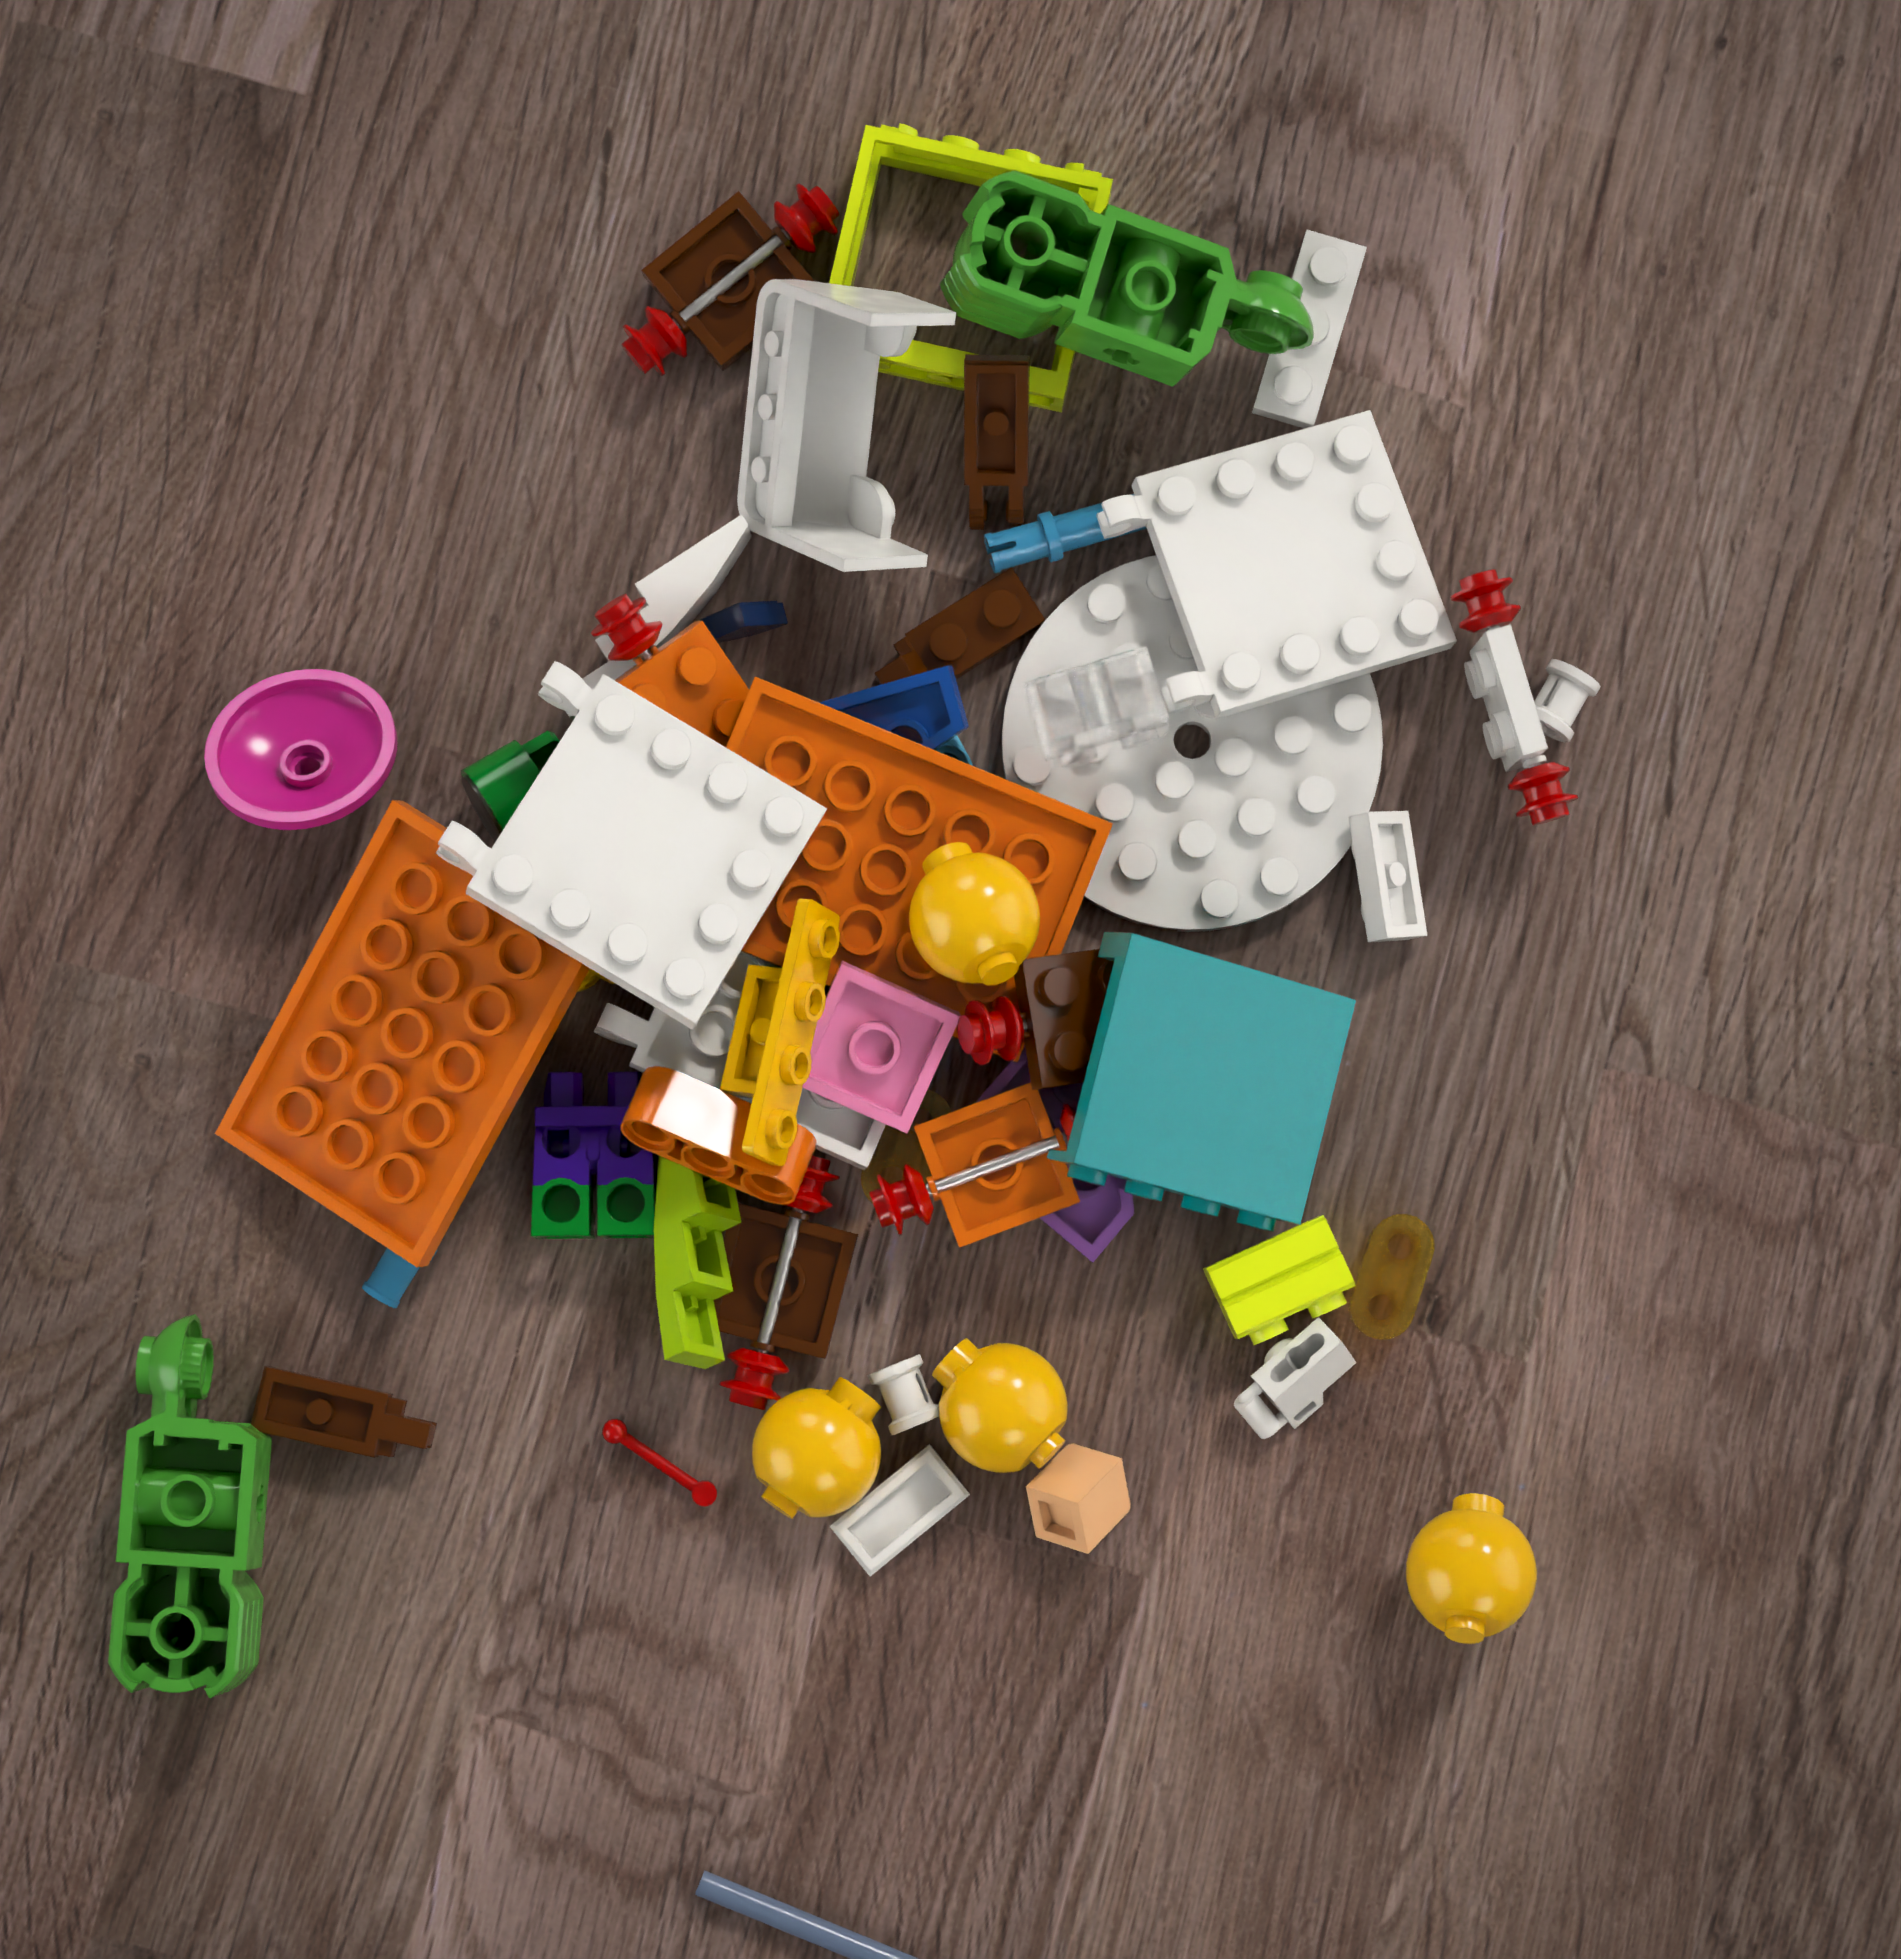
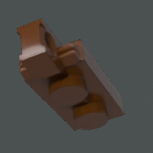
[874,567,1046,685]
[251,1366,437,1458]

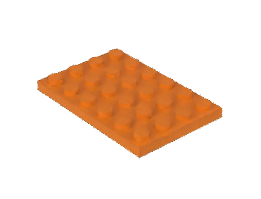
[726,677,1113,1063]
[215,800,590,1268]

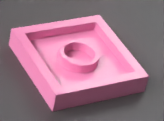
[802,961,961,1134]

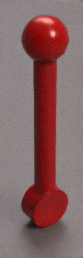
[602,1419,717,1507]

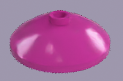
[204,669,398,830]

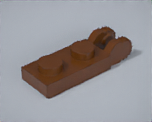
[964,354,1030,530]

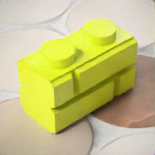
[1203,1215,1356,1345]

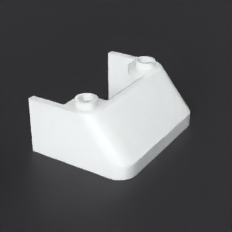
[737,279,956,572]

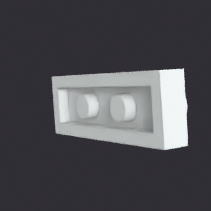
[1252,230,1367,429]

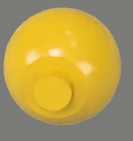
[909,842,1040,985]
[932,1338,1068,1473]
[752,1377,881,1519]
[1406,1493,1537,1644]

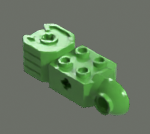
[940,171,1314,387]
[108,1314,272,1698]

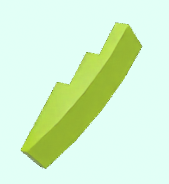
[654,1156,741,1369]

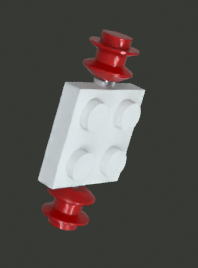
[1450,569,1578,826]

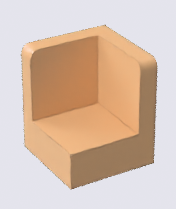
[1026,1444,1131,1554]

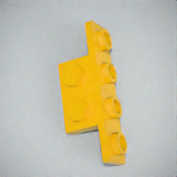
[720,898,840,1166]

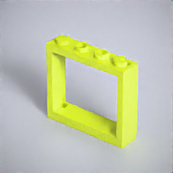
[829,123,1113,413]

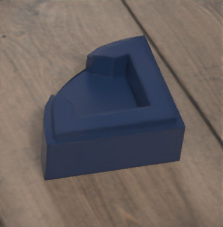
[700,600,788,643]

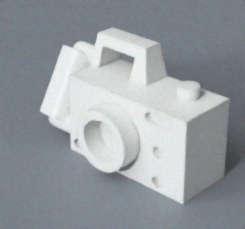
[1234,1317,1356,1439]

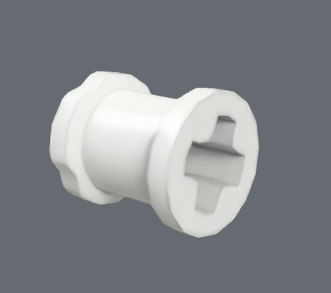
[1534,659,1601,742]
[867,1354,939,1435]

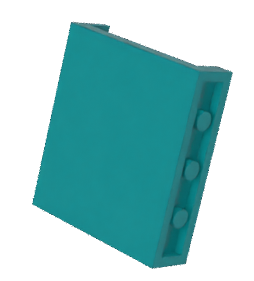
[1047,932,1356,1232]

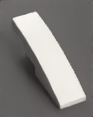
[566,514,752,721]

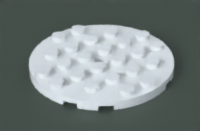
[1002,555,1383,932]

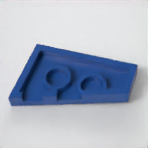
[819,665,969,750]

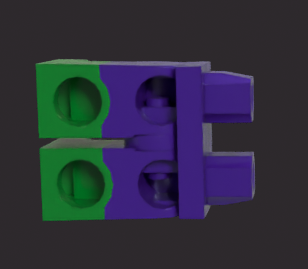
[531,1072,657,1239]

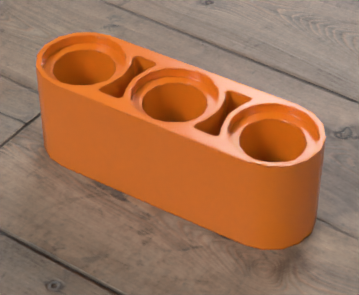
[620,1066,817,1205]

